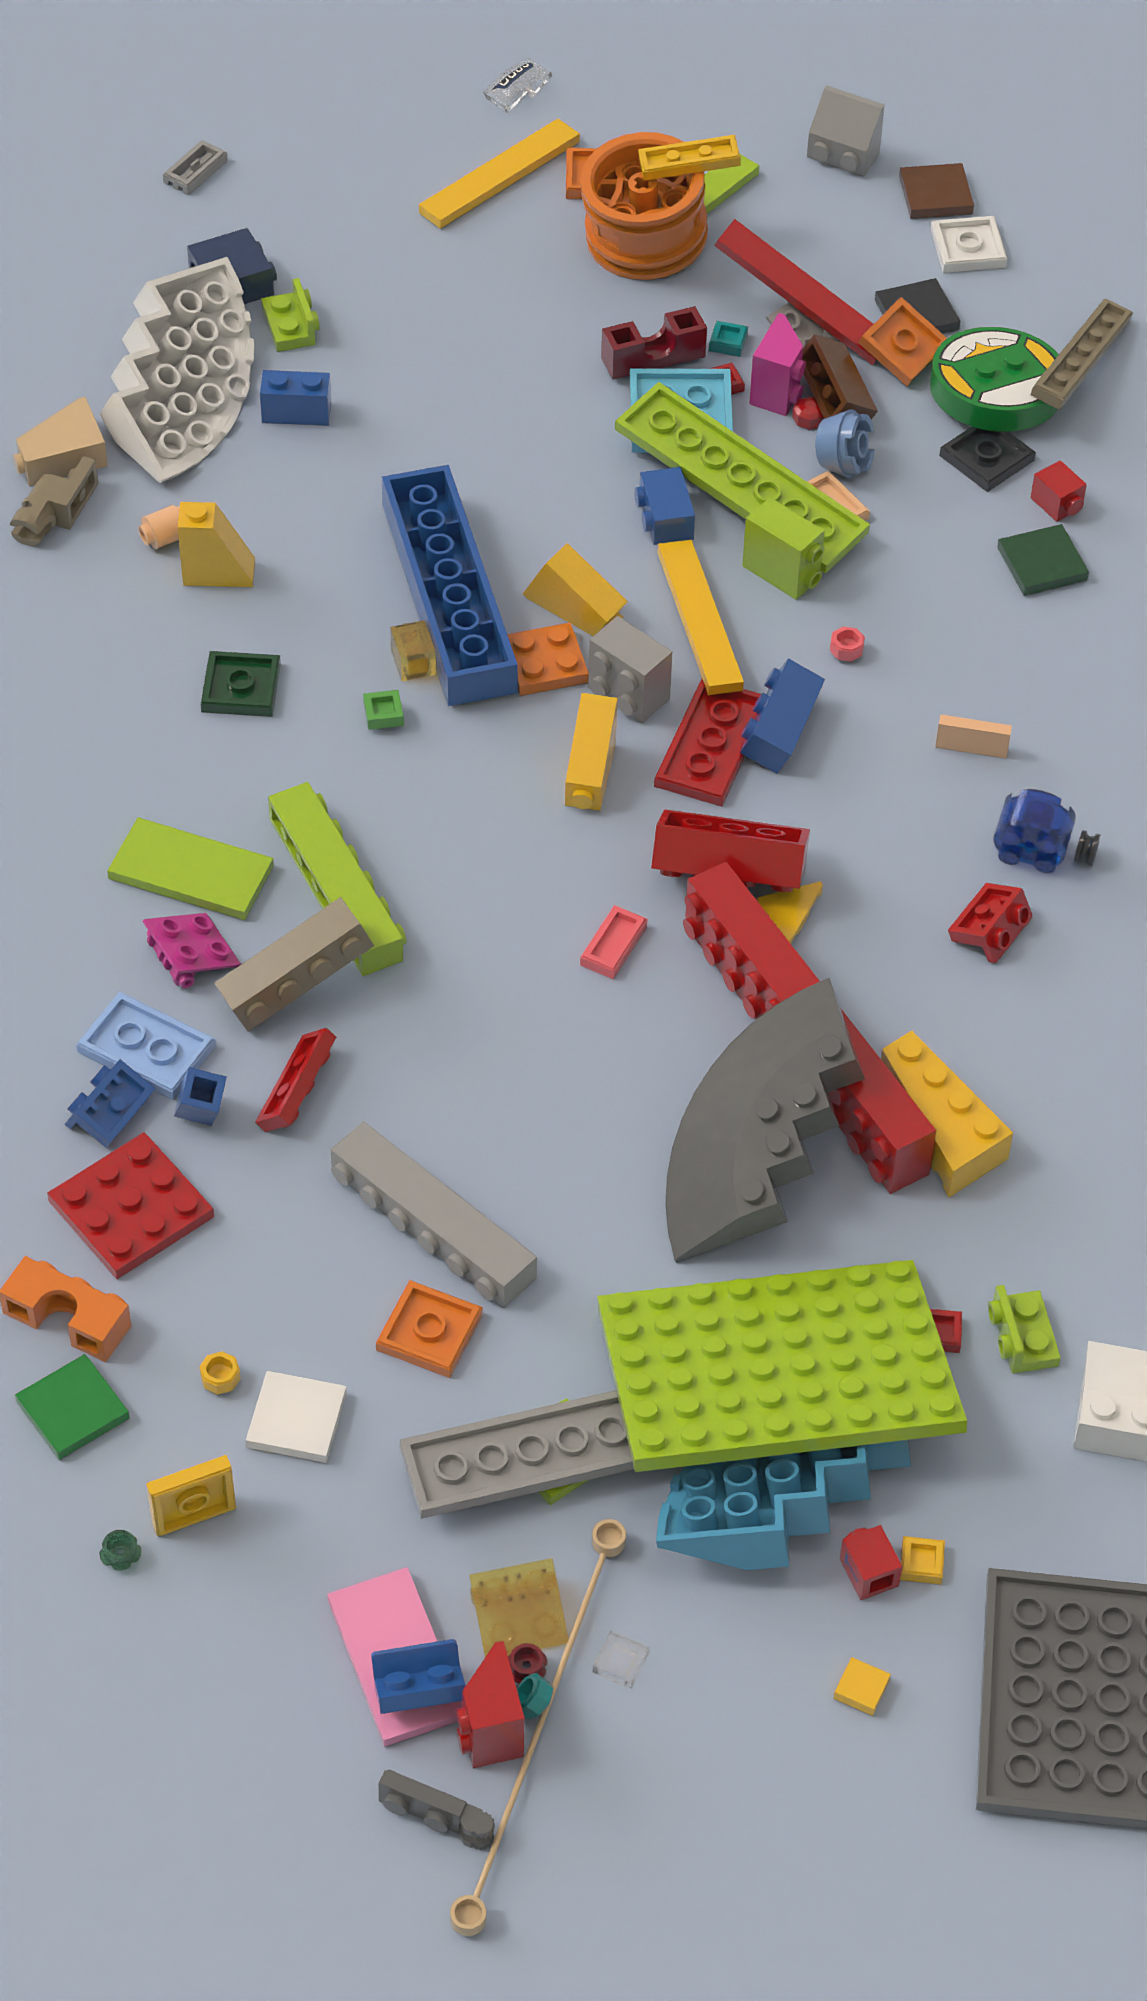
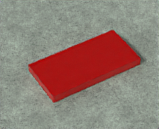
[654,678,761,807]

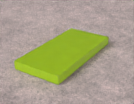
[107,817,274,920]

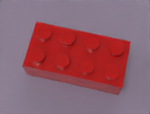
[651,809,810,892]

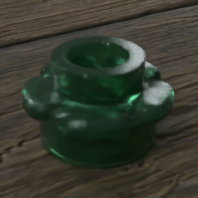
[99,1530,141,1571]

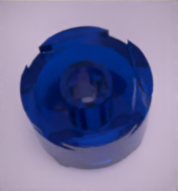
[993,789,1076,873]

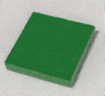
[15,1354,130,1460]

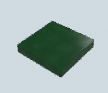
[997,524,1089,596]
[201,651,281,717]

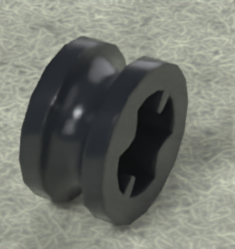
[1074,830,1101,866]

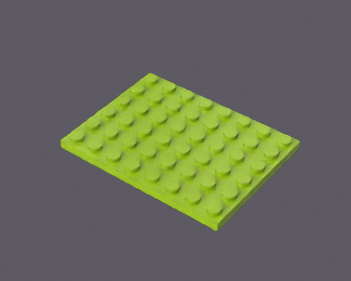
[597,1260,967,1472]

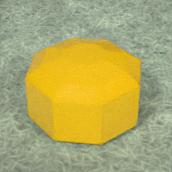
[199,1351,241,1395]

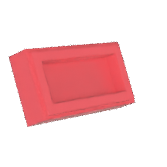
[580,905,648,979]

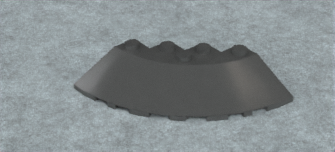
[665,978,865,1263]

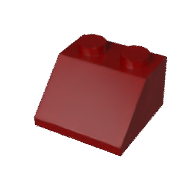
[456,1640,525,1769]

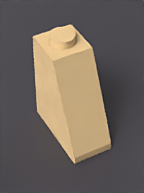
[13,397,108,486]

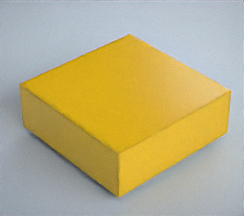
[900,1536,945,1585]
[833,1657,891,1716]

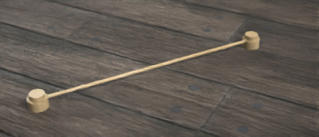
[450,1519,626,1936]

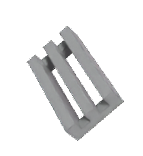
[163,140,228,195]

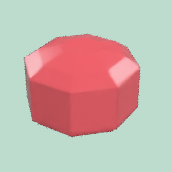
[830,626,865,662]

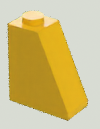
[178,502,255,587]
[523,543,628,636]
[565,693,618,811]

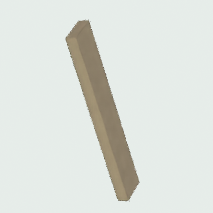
[1030,299,1133,410]

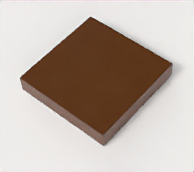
[899,163,974,219]

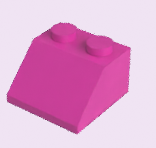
[749,313,806,416]

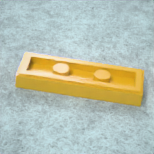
[638,134,741,181]

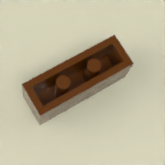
[802,334,878,420]

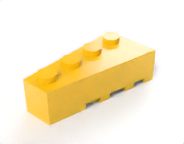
[881,1031,1013,1197]

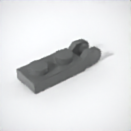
[378,1769,495,1851]

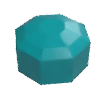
[516,1673,553,1720]

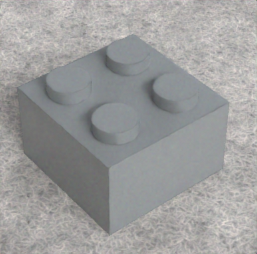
[588,616,673,723]

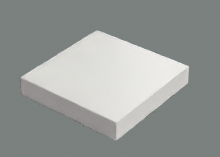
[930,216,1007,273]
[246,1371,347,1463]

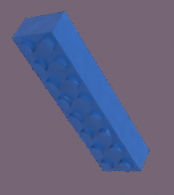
[381,464,518,706]

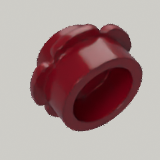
[508,1643,548,1684]

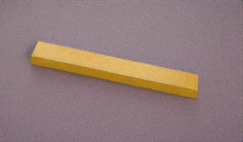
[419,118,580,229]
[657,540,744,695]

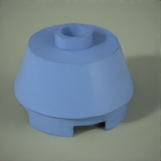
[815,409,874,478]

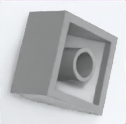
[807,85,885,176]

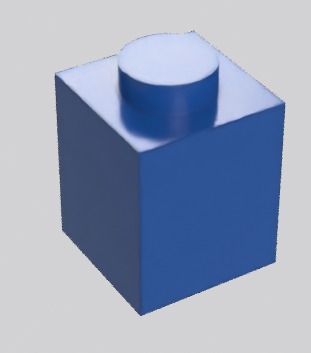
[174,1067,227,1126]

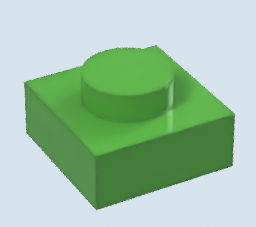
[363,689,404,730]

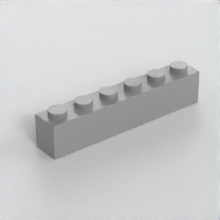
[330,1121,537,1308]

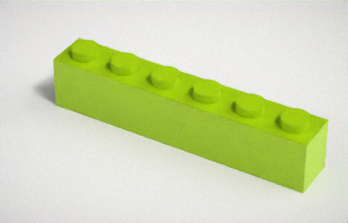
[268,782,407,977]

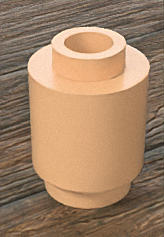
[138,505,180,549]

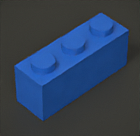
[740,658,825,774]

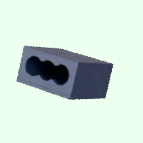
[187,228,277,304]

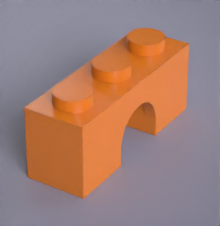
[0,1256,132,1363]

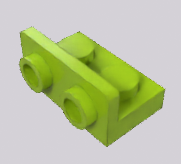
[261,278,320,352]
[988,1285,1061,1374]

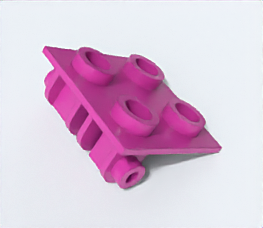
[143,913,241,989]

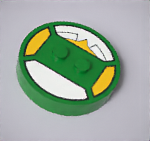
[930,327,1059,432]

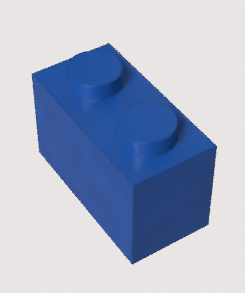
[260,370,332,426]
[634,467,695,545]

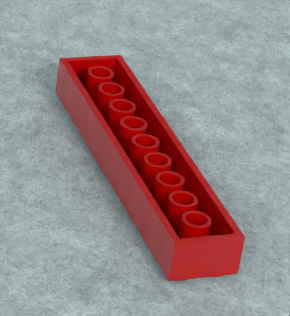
[683,862,937,1194]

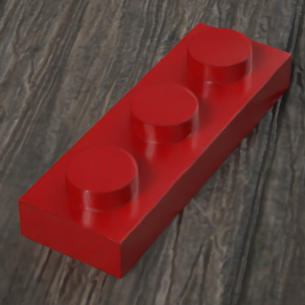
[255,1028,337,1132]

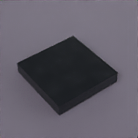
[875,278,960,333]
[939,427,1036,492]

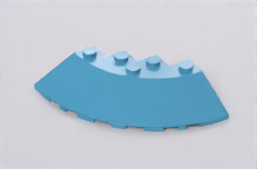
[656,1440,911,1570]

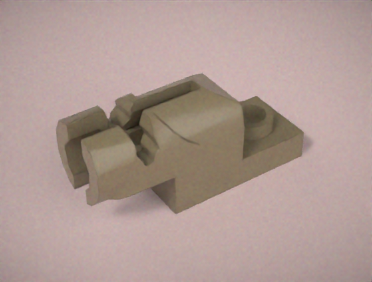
[10,456,99,546]

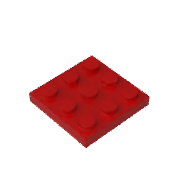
[47,1132,214,1279]

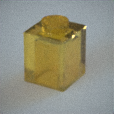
[390,620,436,681]

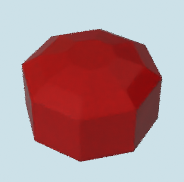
[792,396,825,430]

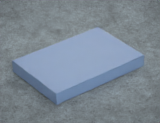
[76,991,216,1100]

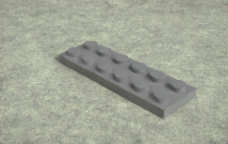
[400,1390,634,1519]

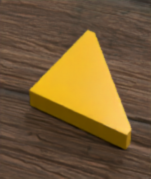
[757,881,823,944]

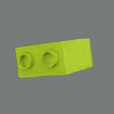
[742,497,825,600]

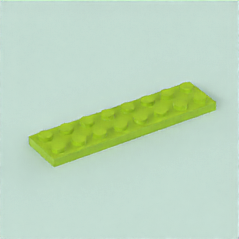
[615,382,870,574]

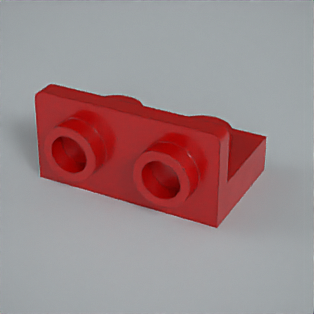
[948,882,1032,963]

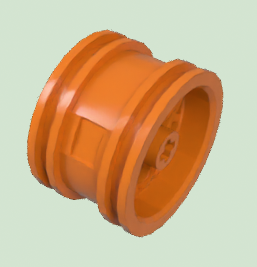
[580,132,708,280]

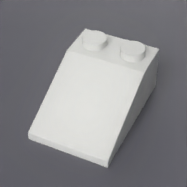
[1073,1341,1147,1462]

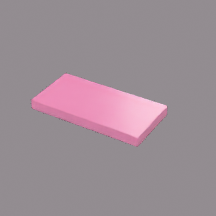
[327,1567,463,1747]

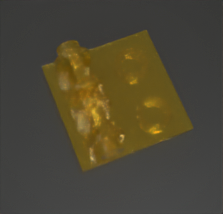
[469,1558,569,1657]

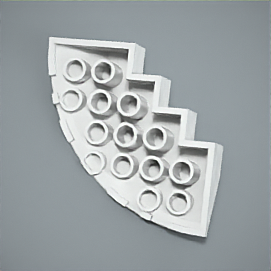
[99,257,254,483]

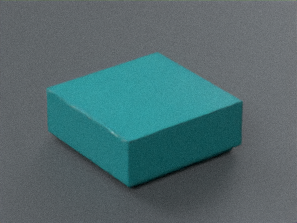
[709,320,749,357]

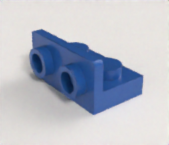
[64,1059,156,1148]
[371,1639,466,1714]

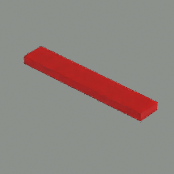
[714,219,877,365]

